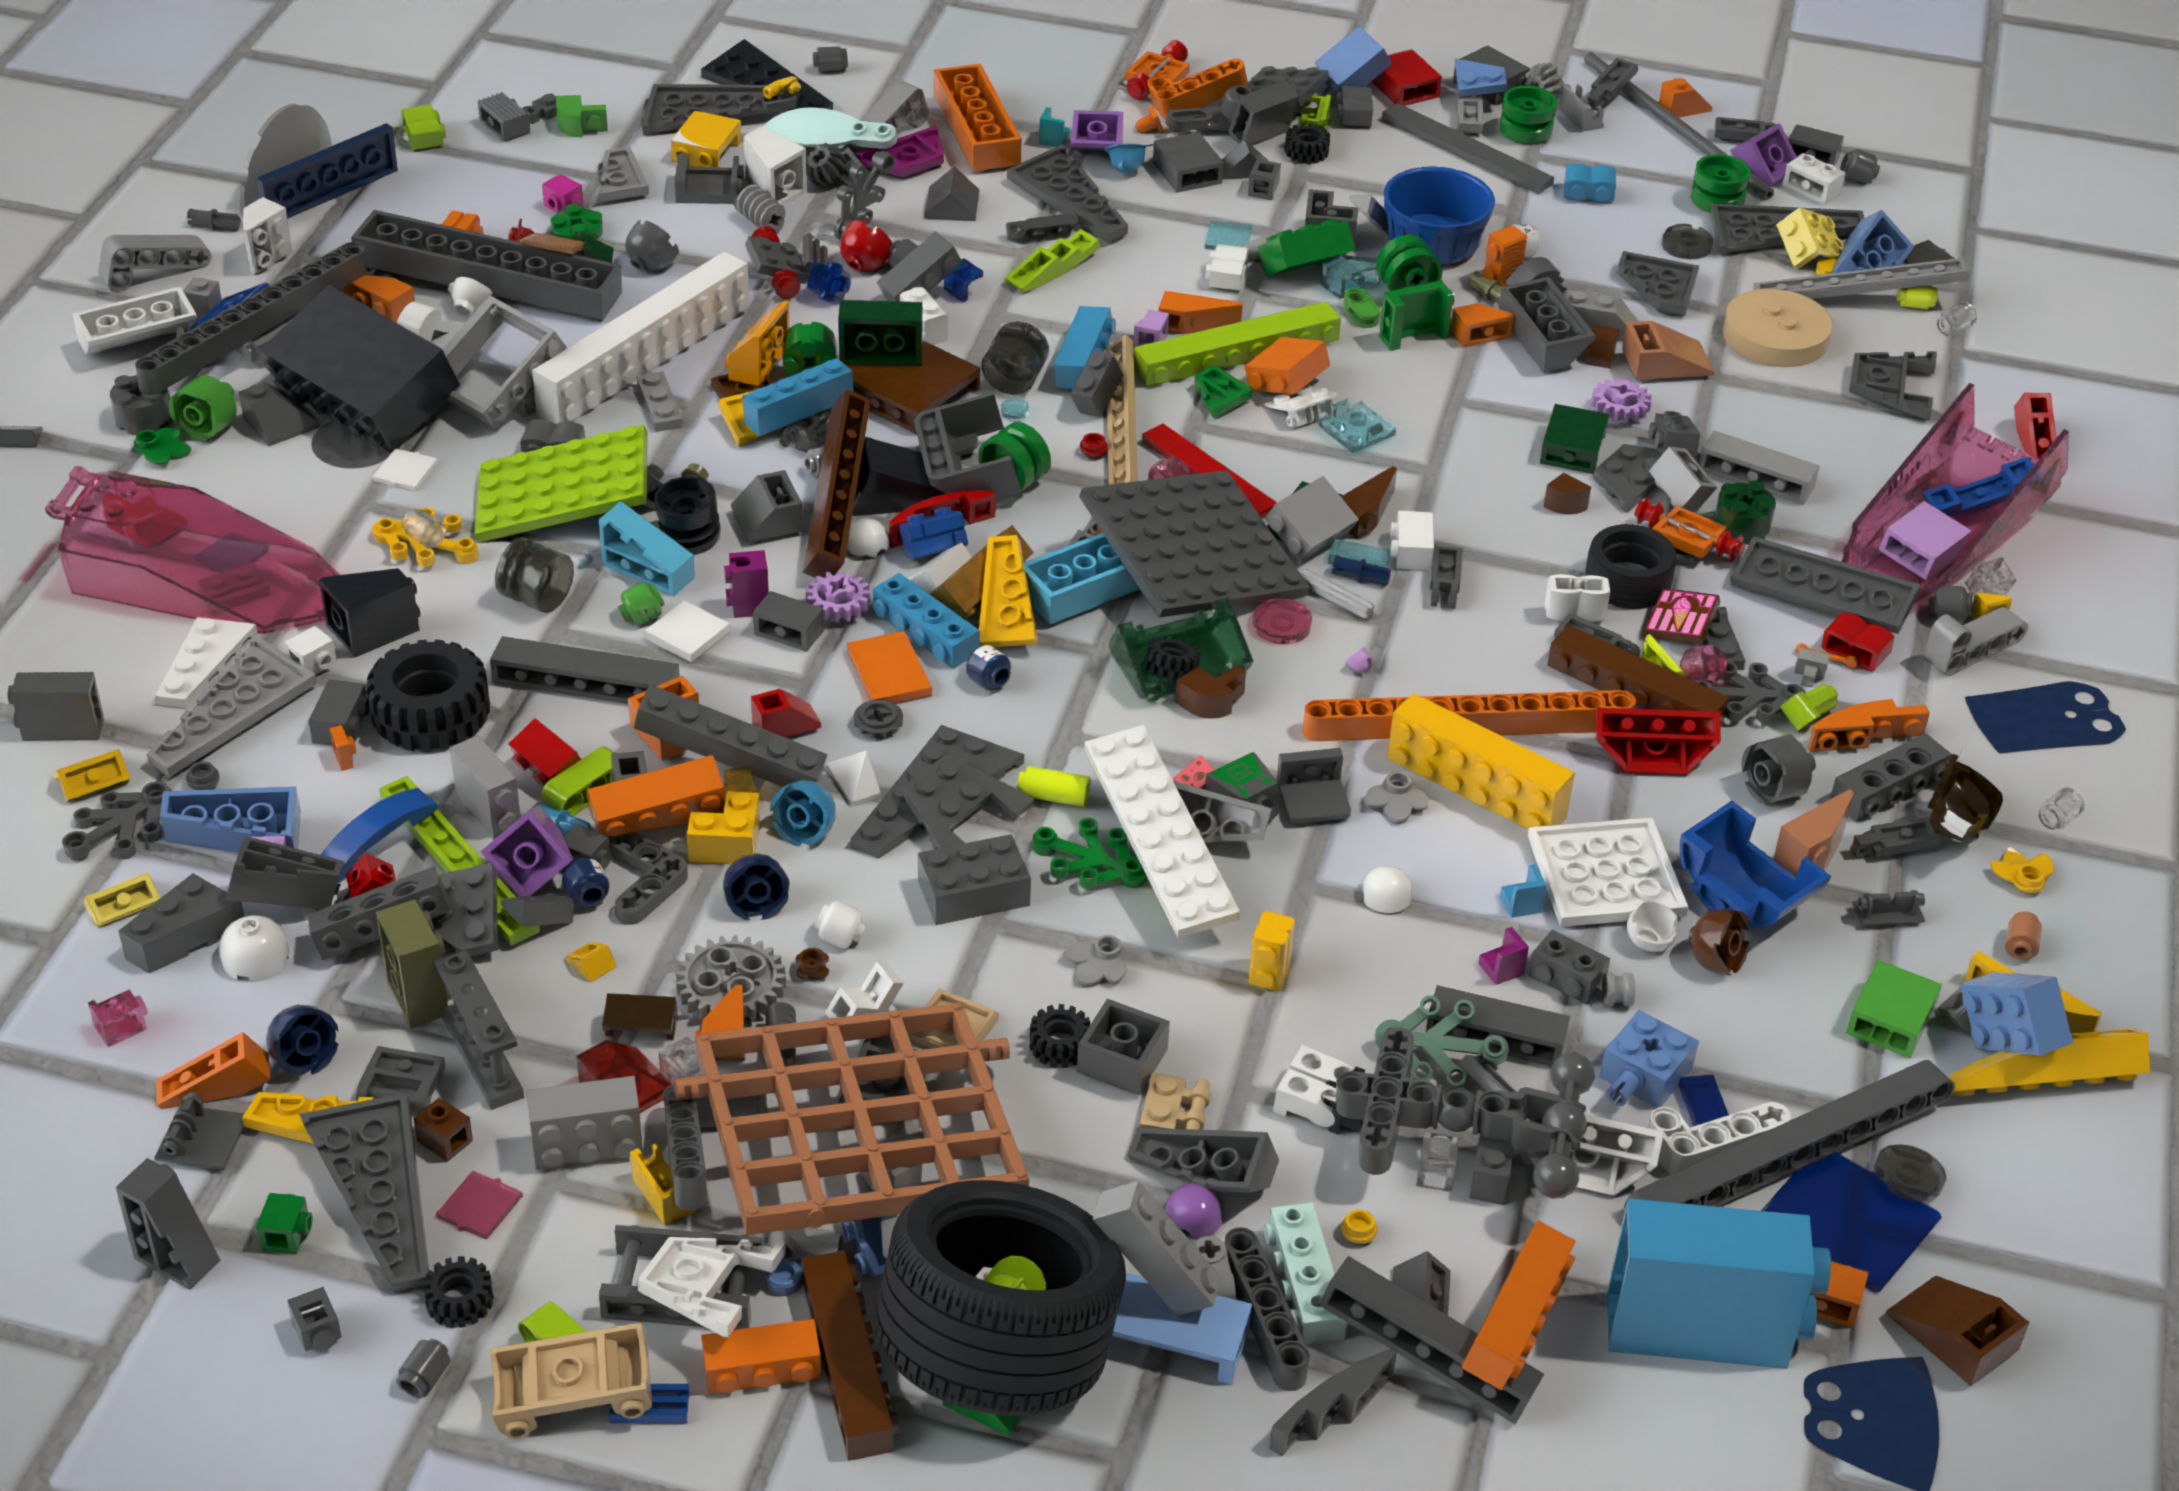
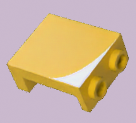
[671,111,742,167]

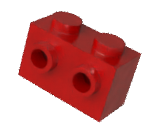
[508,718,581,787]

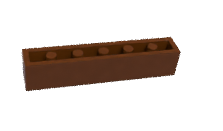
[1547,625,1729,723]
[801,1250,899,1461]

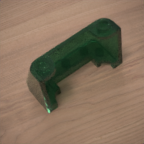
[1108,597,1254,702]

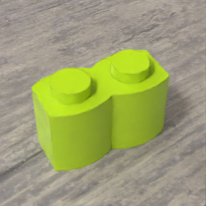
[401,104,446,150]

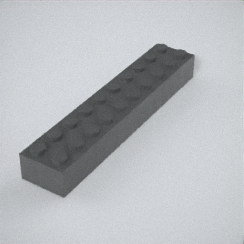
[351,210,622,320]

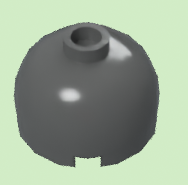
[625,220,679,272]

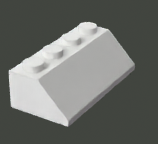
[73,287,197,355]

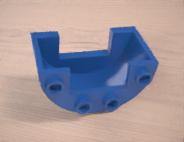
[1679,801,1831,931]

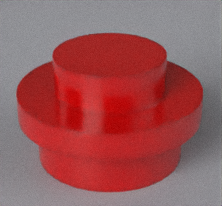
[1080,433,1108,458]

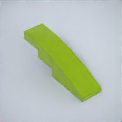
[1005,229,1101,292]

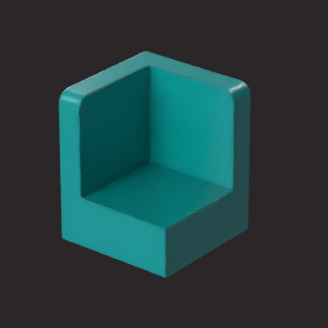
[1039,107,1070,147]

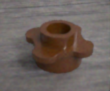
[796,948,829,979]

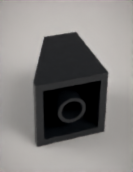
[852,437,937,516]
[318,568,421,658]

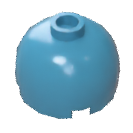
[770,780,836,846]

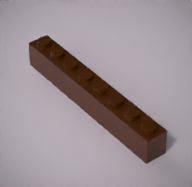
[802,389,871,578]

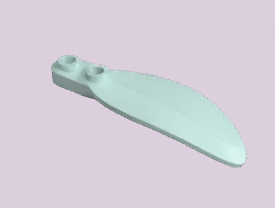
[763,107,897,149]

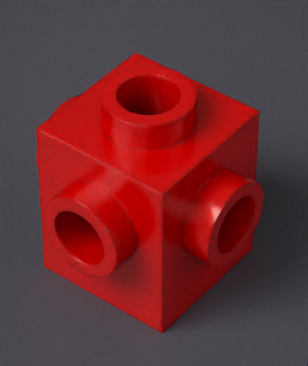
[346,853,396,898]

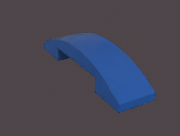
[1922,456,2041,516]
[321,788,439,883]

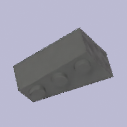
[225,836,343,909]
[118,873,244,973]
[116,1158,221,1290]

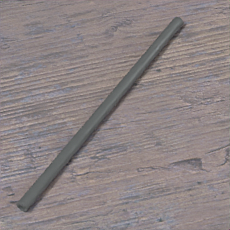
[1584,52,1774,200]

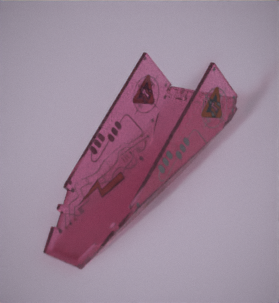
[1841,382,2069,604]

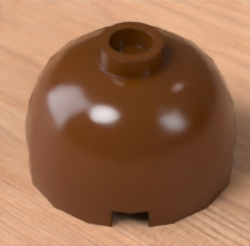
[1689,909,1750,976]

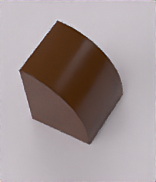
[1584,324,1620,369]
[1543,472,1591,514]

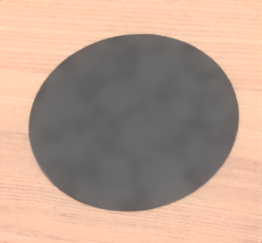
[311,420,402,468]

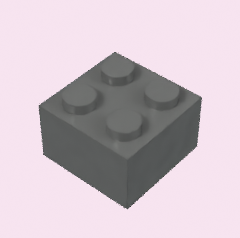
[1077,999,1170,1095]

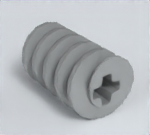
[733,185,785,233]

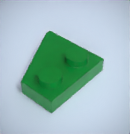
[1194,365,1253,418]

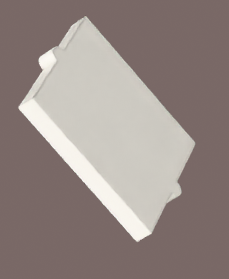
[372,448,438,491]

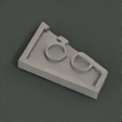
[598,147,649,202]

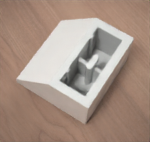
[243,197,292,275]

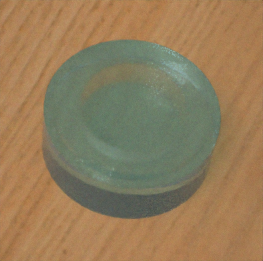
[1001,398,1029,422]

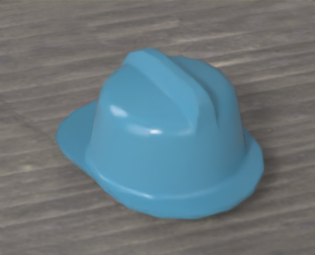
[1104,143,1154,174]

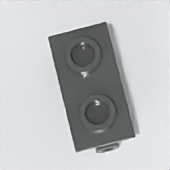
[1852,890,1925,926]

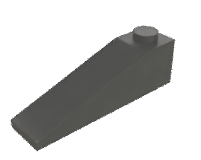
[1127,1127,1279,1193]

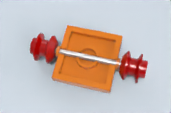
[1125,40,1190,100]
[1634,497,1746,562]

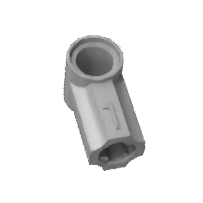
[767,1227,843,1262]

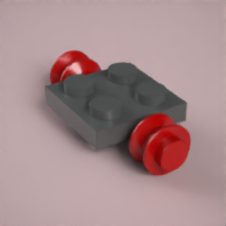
[745,226,809,299]

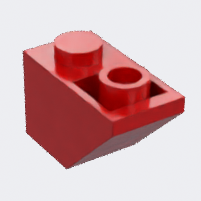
[751,689,821,737]

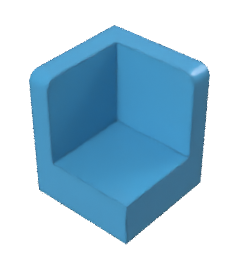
[1500,864,1547,918]

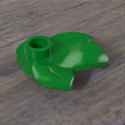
[134,428,191,465]

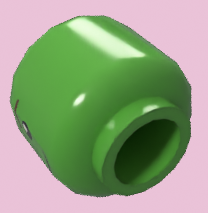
[618,582,665,626]

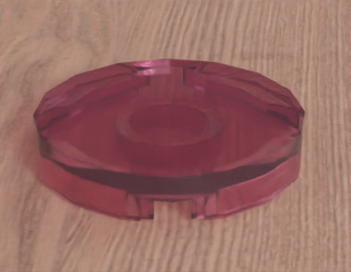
[1253,598,1313,644]

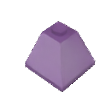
[1730,123,1797,186]

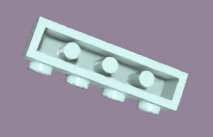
[1264,1202,1347,1345]

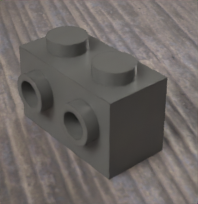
[1649,411,1700,460]
[1529,930,1611,1005]

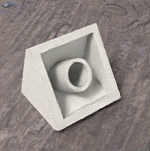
[908,542,972,594]

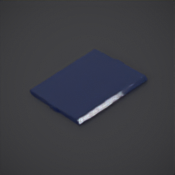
[1761,1152,1942,1293]

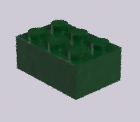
[838,300,923,366]

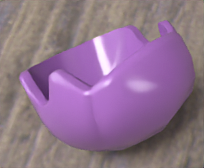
[1165,1184,1223,1239]

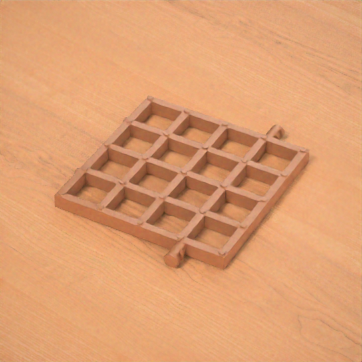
[674,1003,1029,1235]

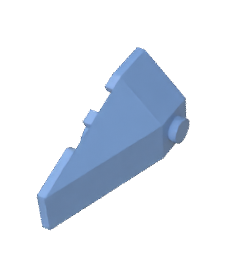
[1831,210,1914,274]

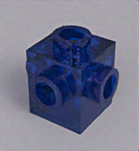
[806,261,851,302]

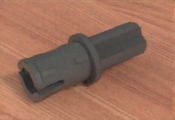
[187,208,241,230]

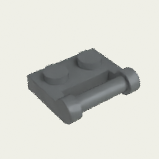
[356,1046,445,1112]

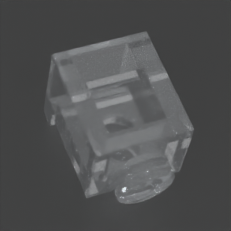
[658,1036,702,1085]

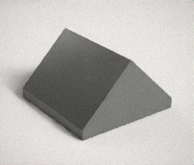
[925,166,980,221]

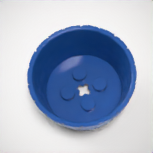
[1384,166,1495,264]

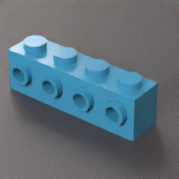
[1053,306,1116,389]
[742,358,853,437]
[872,573,980,669]

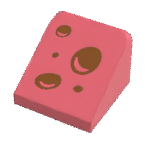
[1173,756,1214,790]

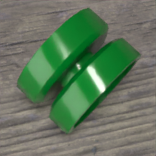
[1499,86,1557,144]
[1690,154,1751,212]
[1375,234,1443,291]
[978,422,1051,492]

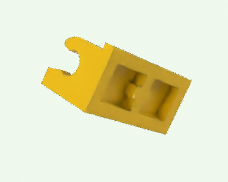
[630,1144,697,1226]

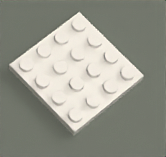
[1528,817,1688,927]

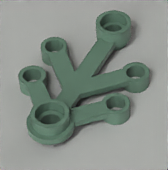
[1375,995,1509,1088]

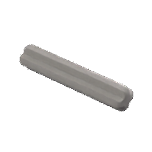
[1300,569,1374,619]

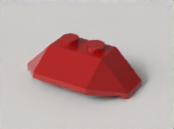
[1595,707,1721,775]

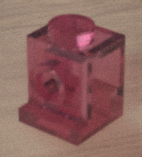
[88,989,148,1047]

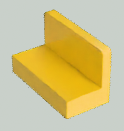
[53,749,131,801]

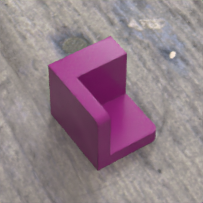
[1478,927,1529,985]

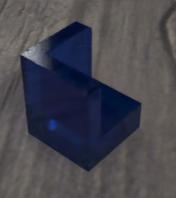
[944,258,983,302]

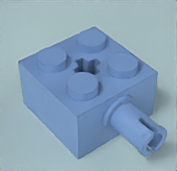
[1600,1010,1699,1108]

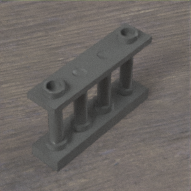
[433,950,524,1110]
[599,1225,762,1330]

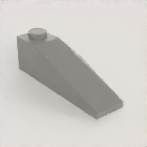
[1173,781,1272,843]

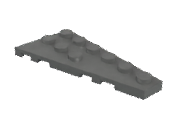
[1007,144,1128,242]

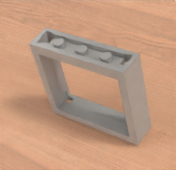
[442,295,566,430]

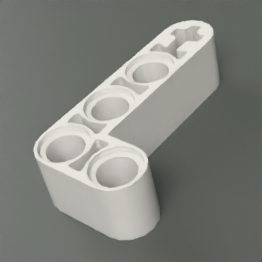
[1648,1102,1791,1175]

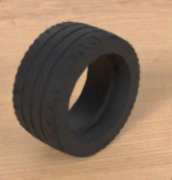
[1585,524,1676,609]

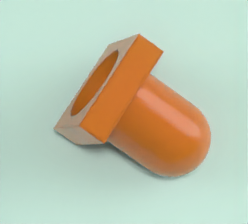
[1135,106,1164,134]

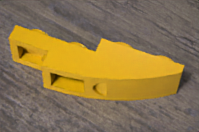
[1965,951,2102,1033]

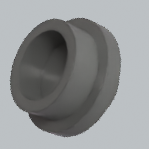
[186,761,220,790]

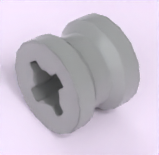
[1602,973,1635,1006]

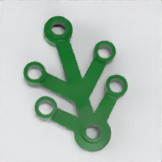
[1032,817,1147,889]

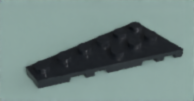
[701,39,833,110]

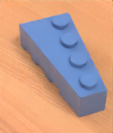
[160,786,301,852]

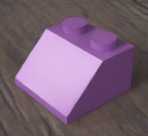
[1071,110,1124,150]
[480,805,574,897]

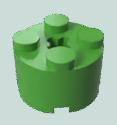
[169,375,237,441]

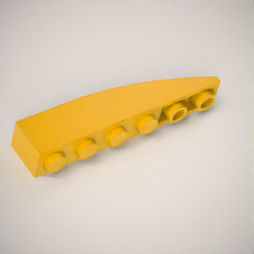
[1947,1028,2150,1096]

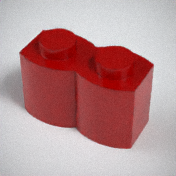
[1821,613,1895,671]

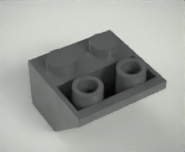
[731,470,803,543]

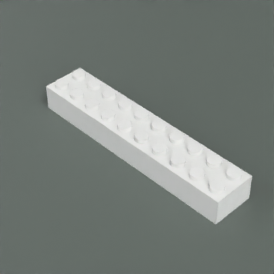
[532,252,750,424]

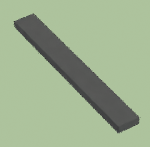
[1382,103,1554,194]

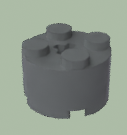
[110,375,172,435]
[1741,734,1816,804]

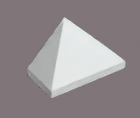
[826,751,881,807]

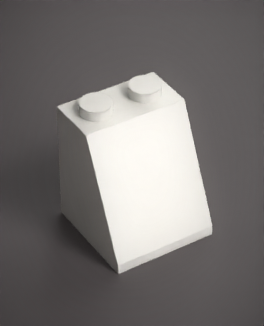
[744,126,807,206]

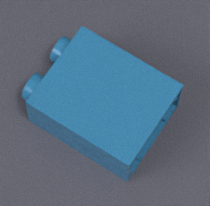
[1607,1198,1831,1369]

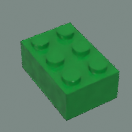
[1258,218,1356,277]

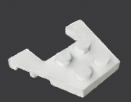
[638,1237,786,1338]

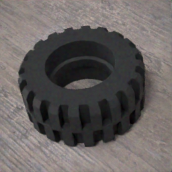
[366,639,490,752]

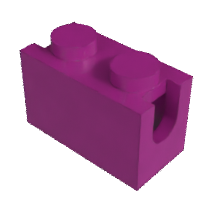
[724,550,769,618]

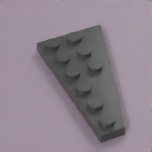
[642,84,800,135]
[1710,203,1864,254]
[851,725,1024,858]
[299,1092,430,1292]

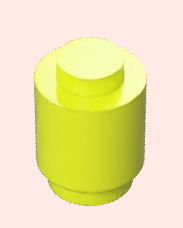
[1896,285,1938,310]

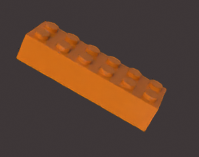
[934,63,1022,172]

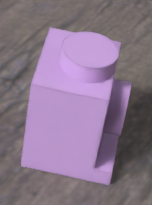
[1133,309,1169,348]

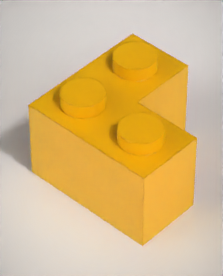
[687,791,760,864]

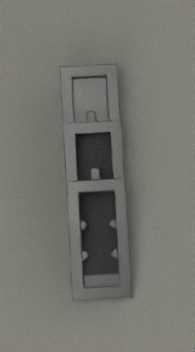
[1270,1349,1397,1456]

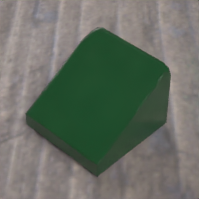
[585,236,614,263]

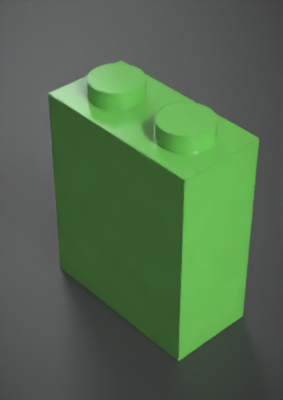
[1846,960,1942,1059]

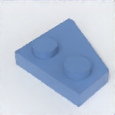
[1455,59,1507,97]

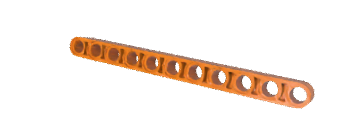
[1302,690,1636,741]

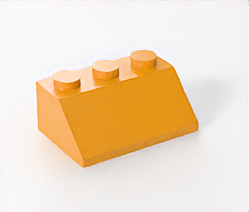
[725,300,789,386]

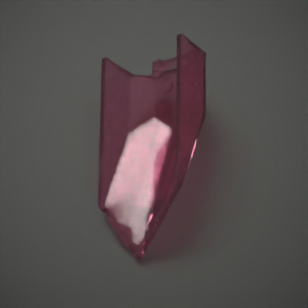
[45,466,340,634]

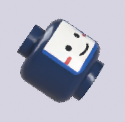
[966,645,1011,690]
[562,858,610,907]

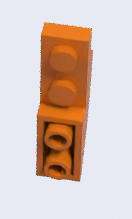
[1808,699,1930,752]

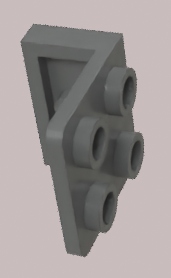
[1276,748,1351,824]

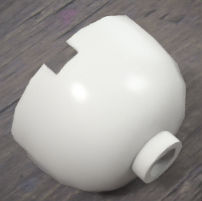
[219,915,290,982]

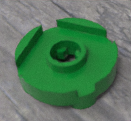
[550,204,603,242]

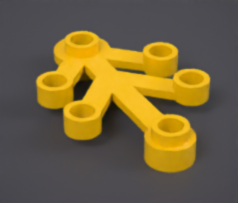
[372,507,479,567]

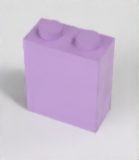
[1879,501,1972,580]

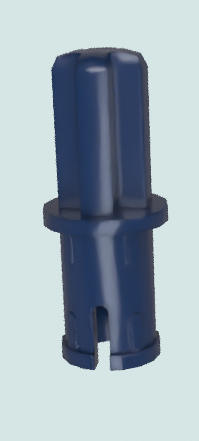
[1332,555,1391,585]

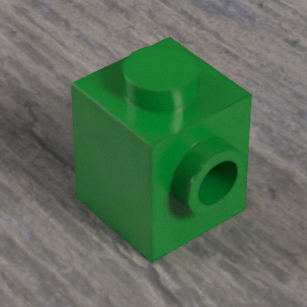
[256,1193,313,1254]

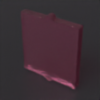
[436,1170,523,1240]

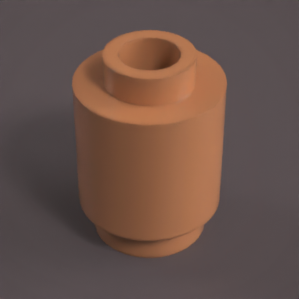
[2005,911,2042,960]

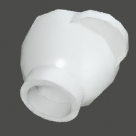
[448,277,493,317]

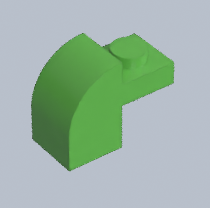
[556,95,608,137]

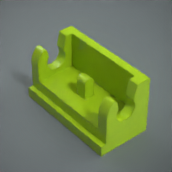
[1299,95,1331,129]

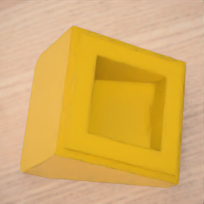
[1971,593,2012,620]
[565,941,616,981]

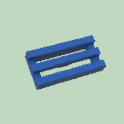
[609,1384,690,1423]

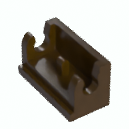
[602,993,678,1040]

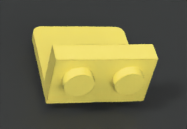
[1776,207,1844,269]

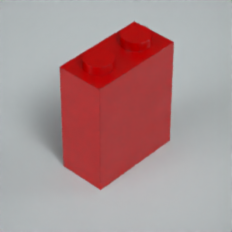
[1371,49,1442,106]

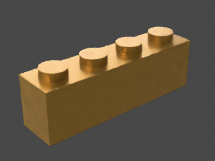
[930,525,1034,620]

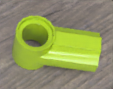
[1780,683,1839,732]

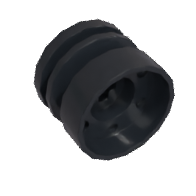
[654,476,721,553]

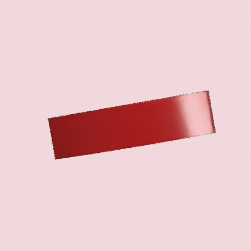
[889,490,996,548]

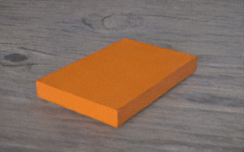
[847,631,932,704]

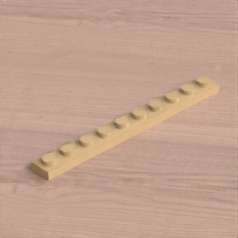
[1106,334,1138,485]

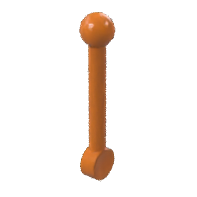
[1796,643,1858,669]

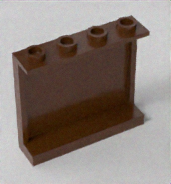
[845,340,980,435]

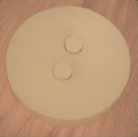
[1723,289,1833,367]

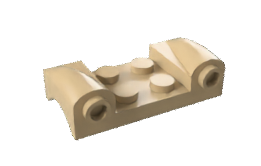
[490,1322,652,1439]

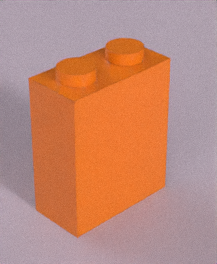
[1245,337,1330,395]

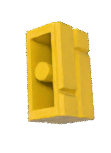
[1248,911,1295,991]

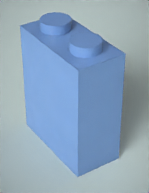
[1314,26,1392,94]

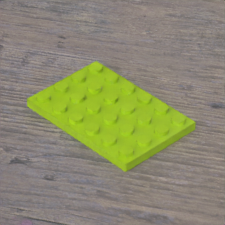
[475,424,648,543]

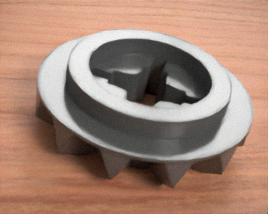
[854,700,903,738]

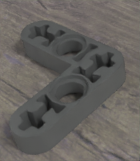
[608,832,688,925]

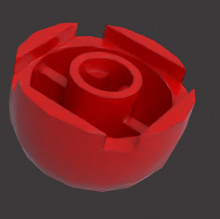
[839,220,892,272]

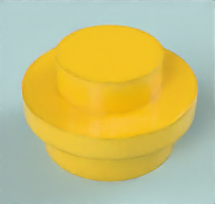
[1341,1209,1378,1244]

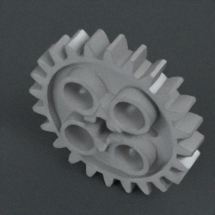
[676,935,786,1021]

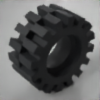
[1285,123,1330,164]
[1143,637,1201,682]
[1029,1004,1091,1068]
[423,1256,494,1328]

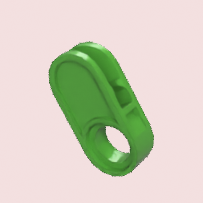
[1344,288,1380,328]

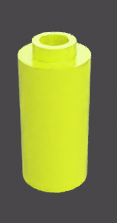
[1017,766,1091,807]

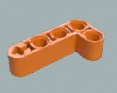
[1147,59,1248,119]

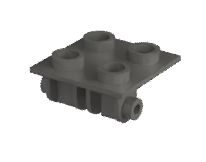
[154,1093,244,1170]

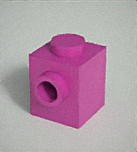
[542,174,584,213]

